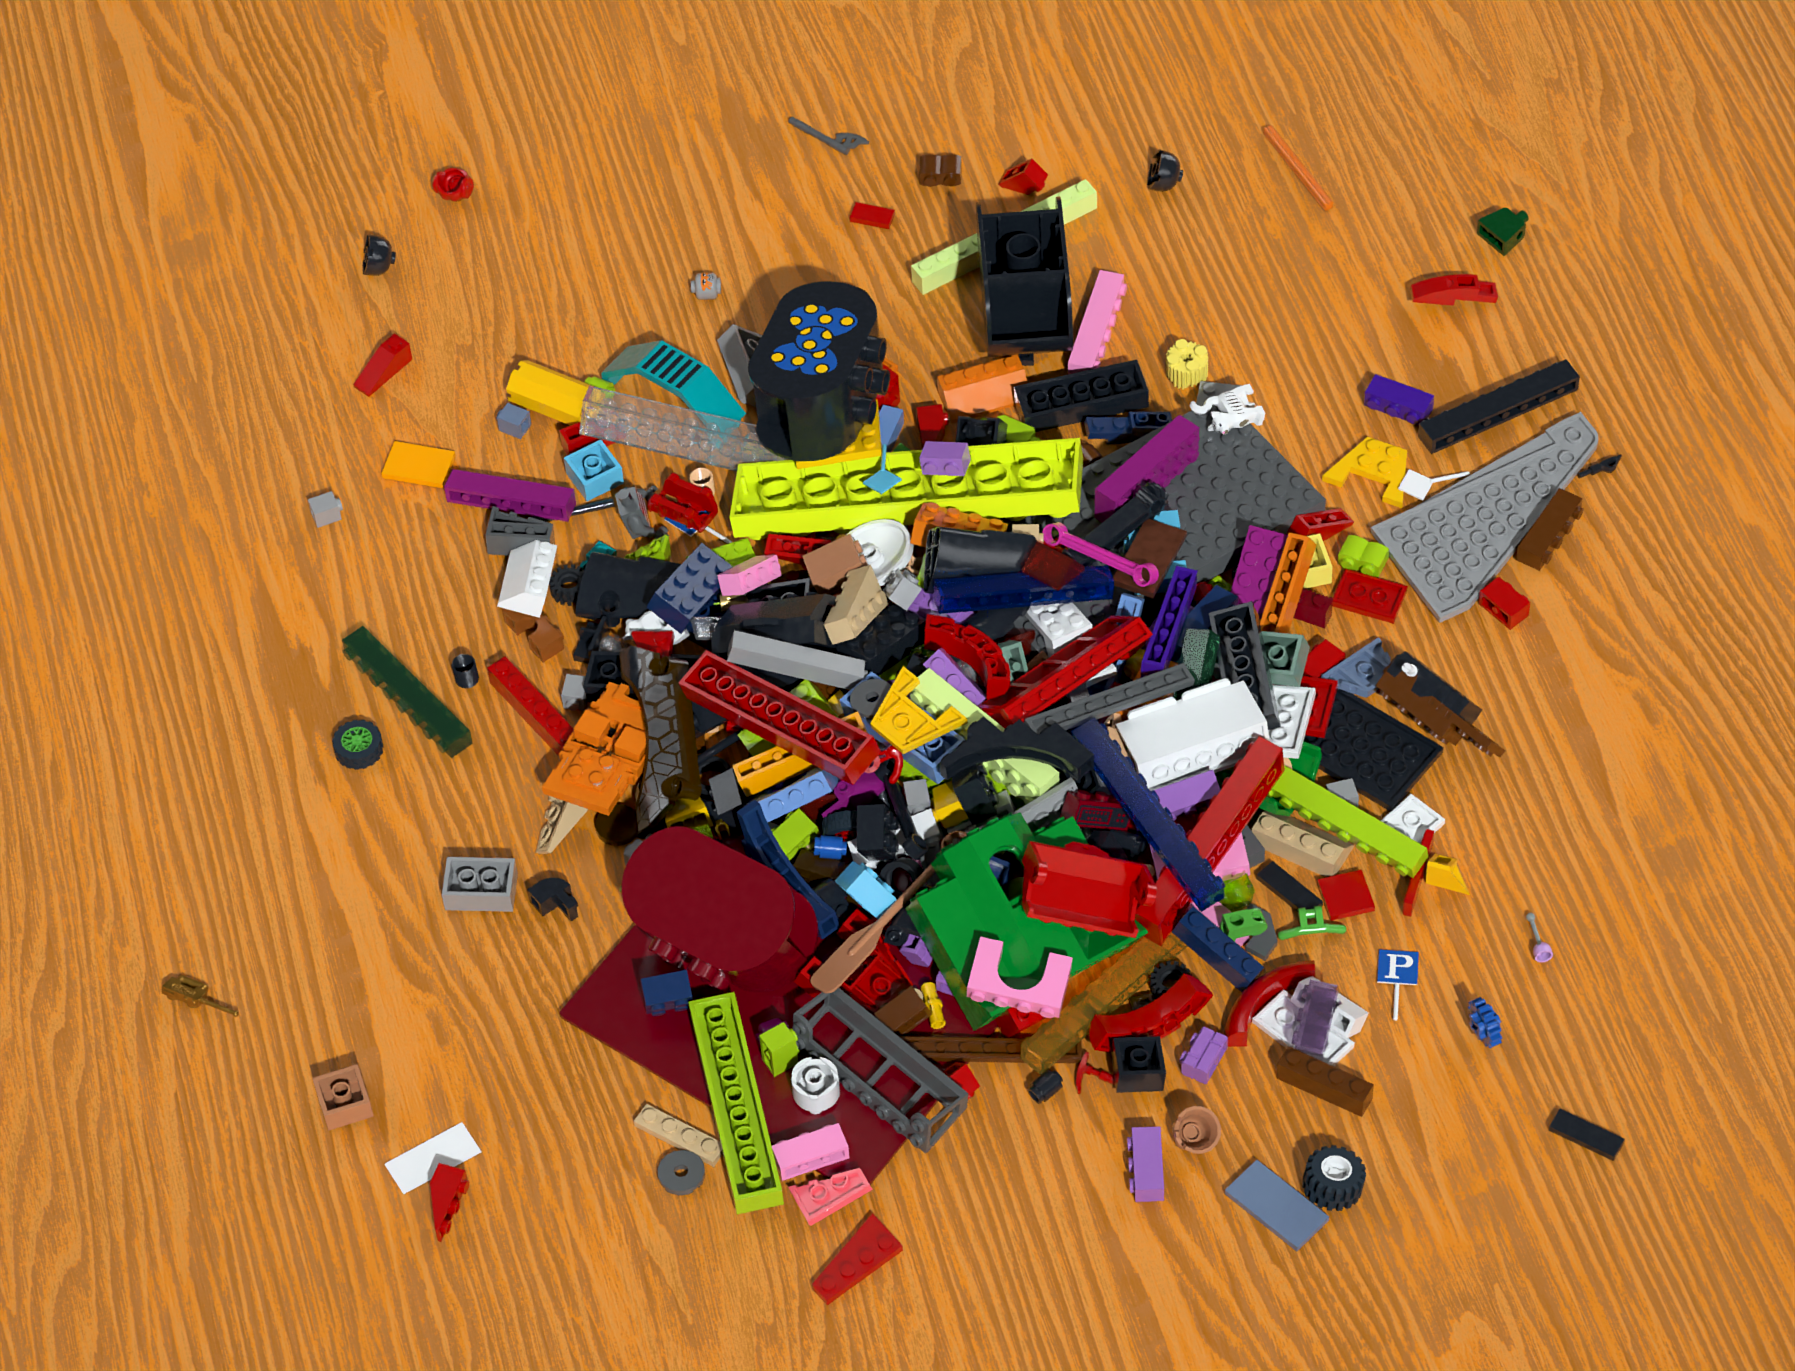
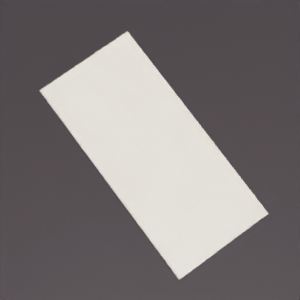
[384,1122,482,1194]

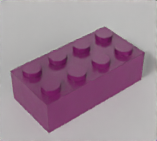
[1231,525,1288,621]

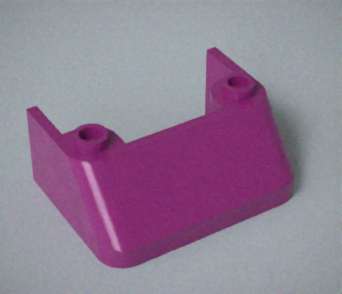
[821,772,886,818]

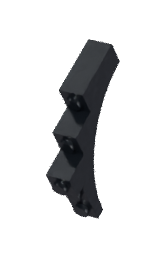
[940,716,1094,781]

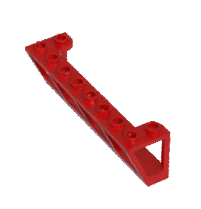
[977,616,1153,728]

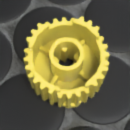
[1166,339,1208,390]

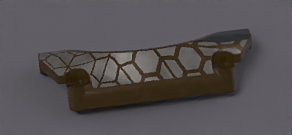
[619,645,702,839]

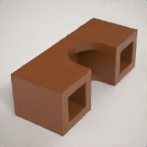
[503,608,564,662]

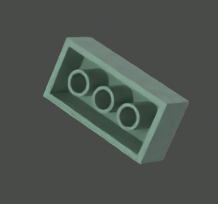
[1208,631,1310,687]

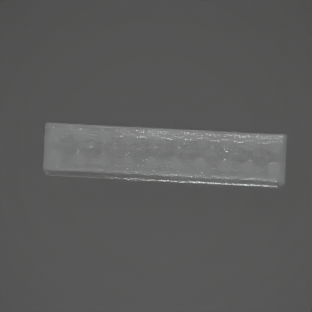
[579,386,789,471]

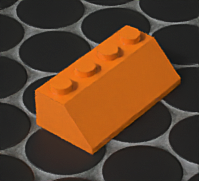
[937,355,1028,423]

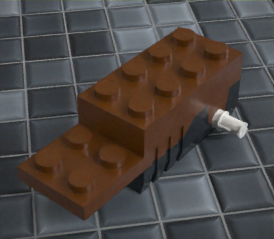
[1376,651,1506,757]

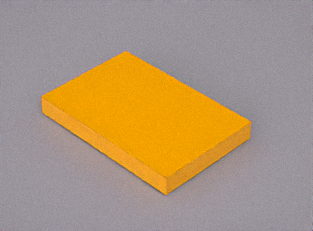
[381,441,456,488]

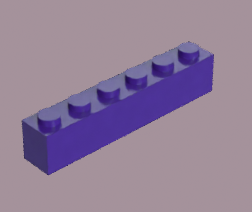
[1140,566,1198,678]

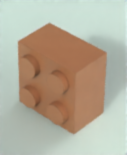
[312,1064,374,1131]

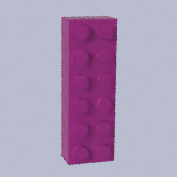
[1094,415,1200,523]

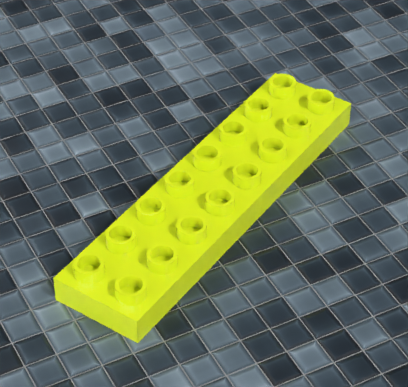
[730,438,1083,540]

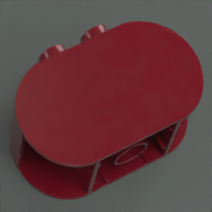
[621,826,818,993]

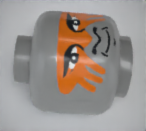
[691,273,721,300]

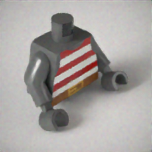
[615,486,669,539]

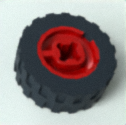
[821,810,857,847]

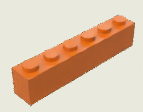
[1260,532,1316,633]

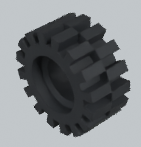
[549,564,584,606]
[1150,961,1192,1000]

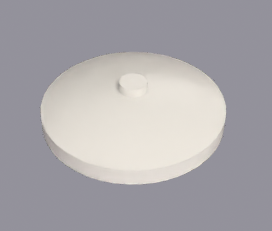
[846,519,914,586]

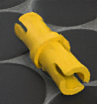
[921,982,946,1029]

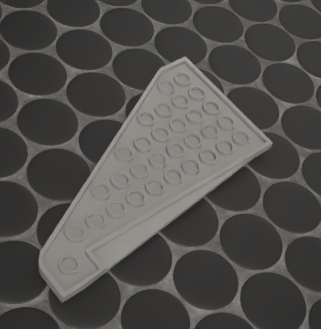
[1371,412,1598,623]

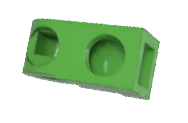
[1219,908,1268,942]

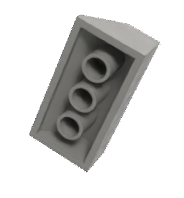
[717,324,762,407]

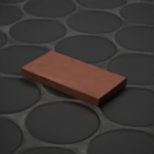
[1112,519,1187,598]

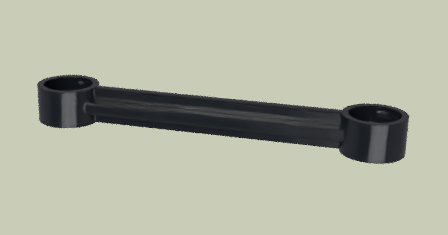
[875,760,929,860]

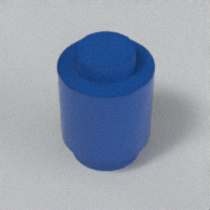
[814,835,847,859]

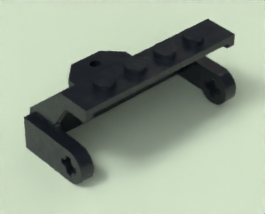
[711,592,836,656]

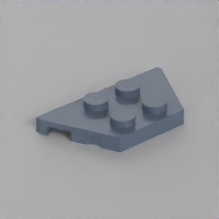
[1321,637,1391,698]

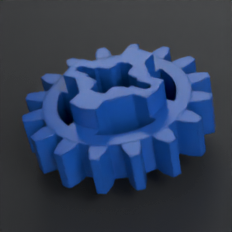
[1468,997,1502,1048]

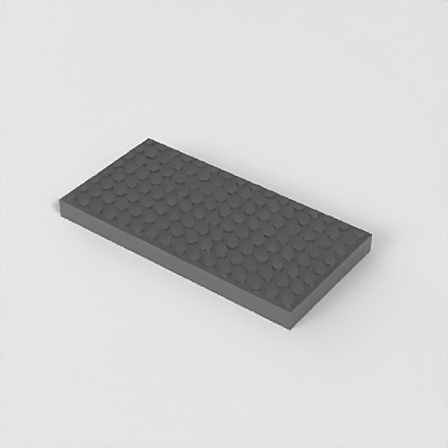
[994,405,1326,660]

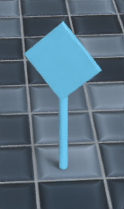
[863,444,902,494]

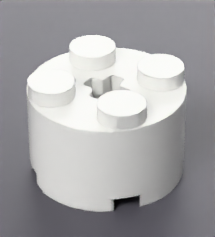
[791,1057,840,1114]

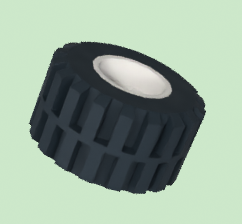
[1302,1145,1366,1211]

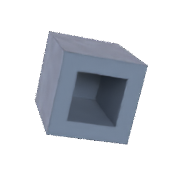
[496,403,532,439]

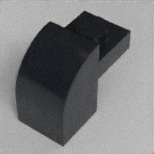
[527,878,578,921]
[811,878,854,927]

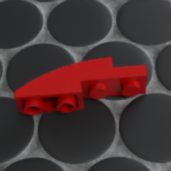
[1410,274,1498,306]

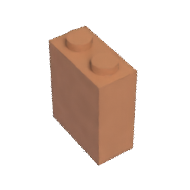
[802,534,869,595]

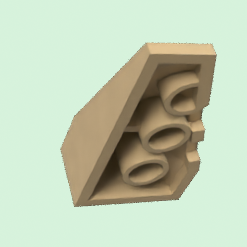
[536,796,588,854]

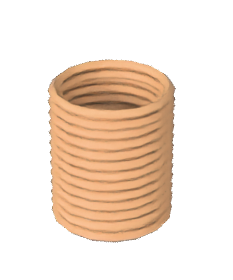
[689,468,715,496]

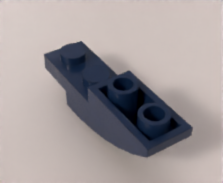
[1084,412,1172,445]

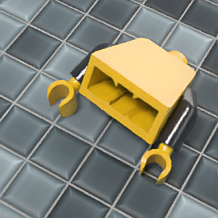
[659,797,730,840]

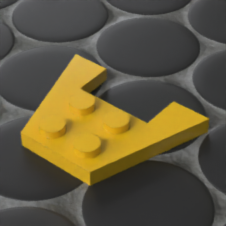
[1322,437,1407,508]
[870,666,968,754]

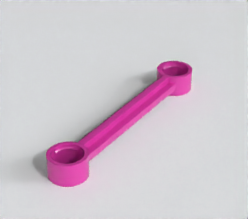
[1042,522,1159,587]

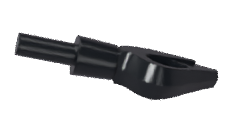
[1577,454,1622,478]

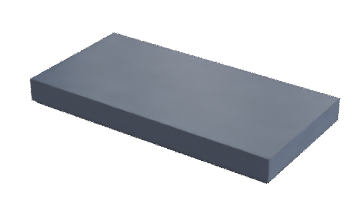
[1225,1160,1329,1251]

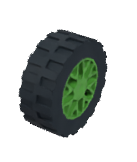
[332,720,384,770]

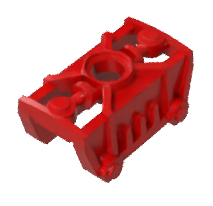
[647,473,718,533]

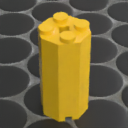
[506,360,605,426]

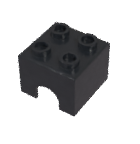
[955,416,1008,446]

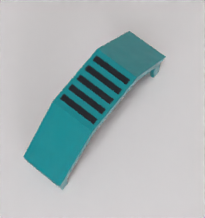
[601,340,746,450]

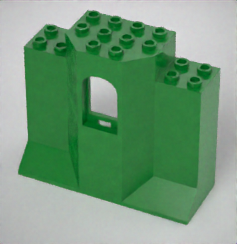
[905,812,1148,1031]

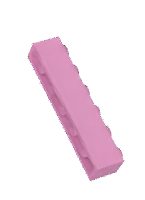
[1068,270,1127,374]

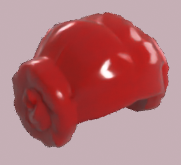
[432,168,474,202]

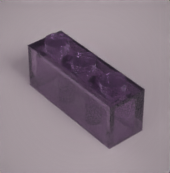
[1292,979,1339,1057]

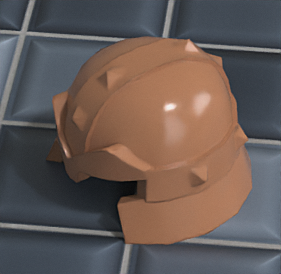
[1172,1106,1221,1154]

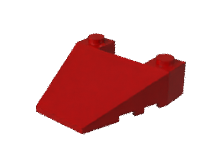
[794,909,913,1015]

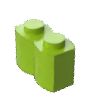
[1338,535,1389,577]

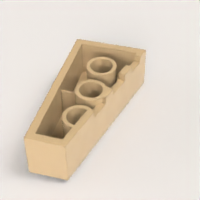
[824,565,888,645]

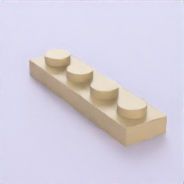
[634,1104,723,1167]

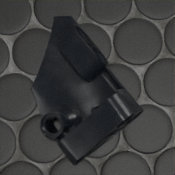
[924,527,1041,598]
[575,552,681,628]

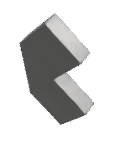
[1245,903,1278,961]

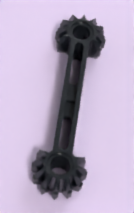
[1048,482,1169,587]

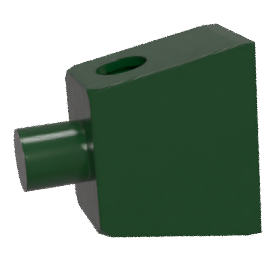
[1477,207,1529,256]

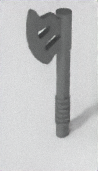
[788,117,869,155]

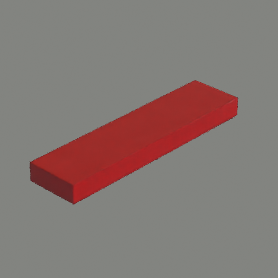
[1403,829,1434,917]

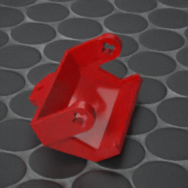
[1022,841,1157,938]

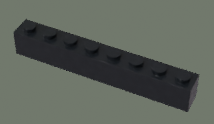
[1418,359,1580,454]

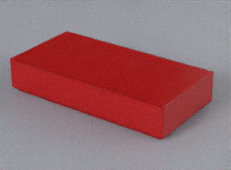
[850,202,895,229]

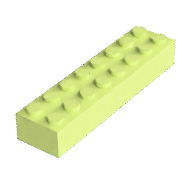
[910,668,1059,805]

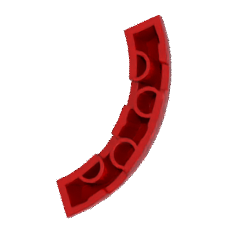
[924,614,1010,699]
[1224,960,1315,1047]
[1089,973,1213,1052]

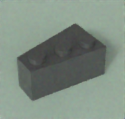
[485,506,555,555]

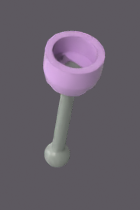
[1526,913,1553,962]

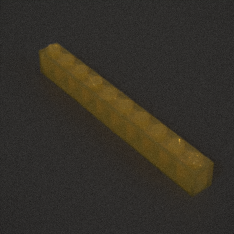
[1021,913,1188,1075]

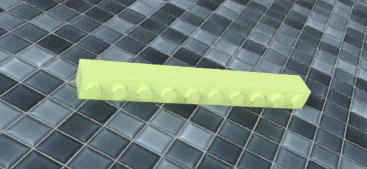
[911,179,1097,295]

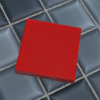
[1317,869,1375,921]

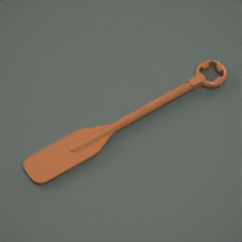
[811,831,967,994]

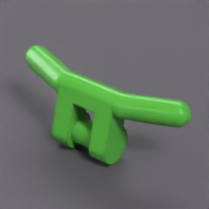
[1278,906,1347,940]

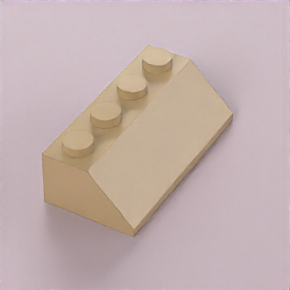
[1252,811,1354,877]

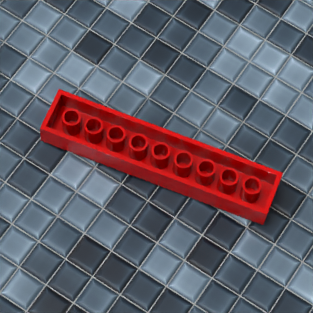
[678,650,881,785]
[1135,736,1285,946]

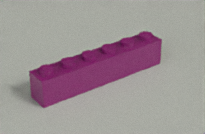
[444,469,576,522]

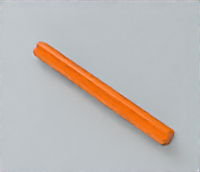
[1263,125,1333,211]

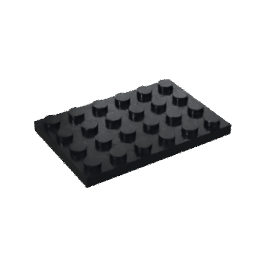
[1304,688,1444,812]

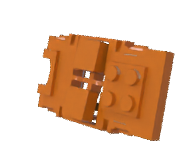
[542,682,646,816]

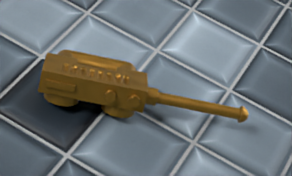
[162,975,239,1017]

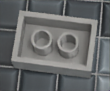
[442,857,518,912]

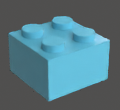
[564,440,624,501]
[835,861,897,919]

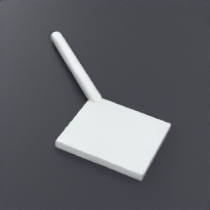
[1398,469,1470,501]

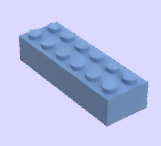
[840,672,966,784]

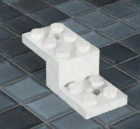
[1025,591,1117,687]

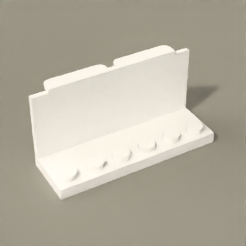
[1116,678,1270,794]

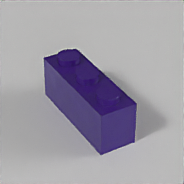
[1364,374,1434,425]

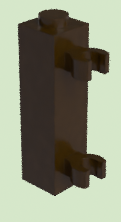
[793,849,878,910]

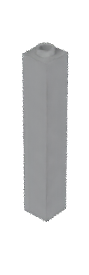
[727,630,868,690]

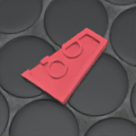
[788,1168,873,1226]

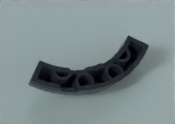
[928,584,1032,663]

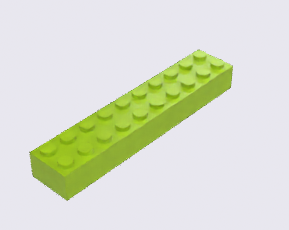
[688,992,784,1215]

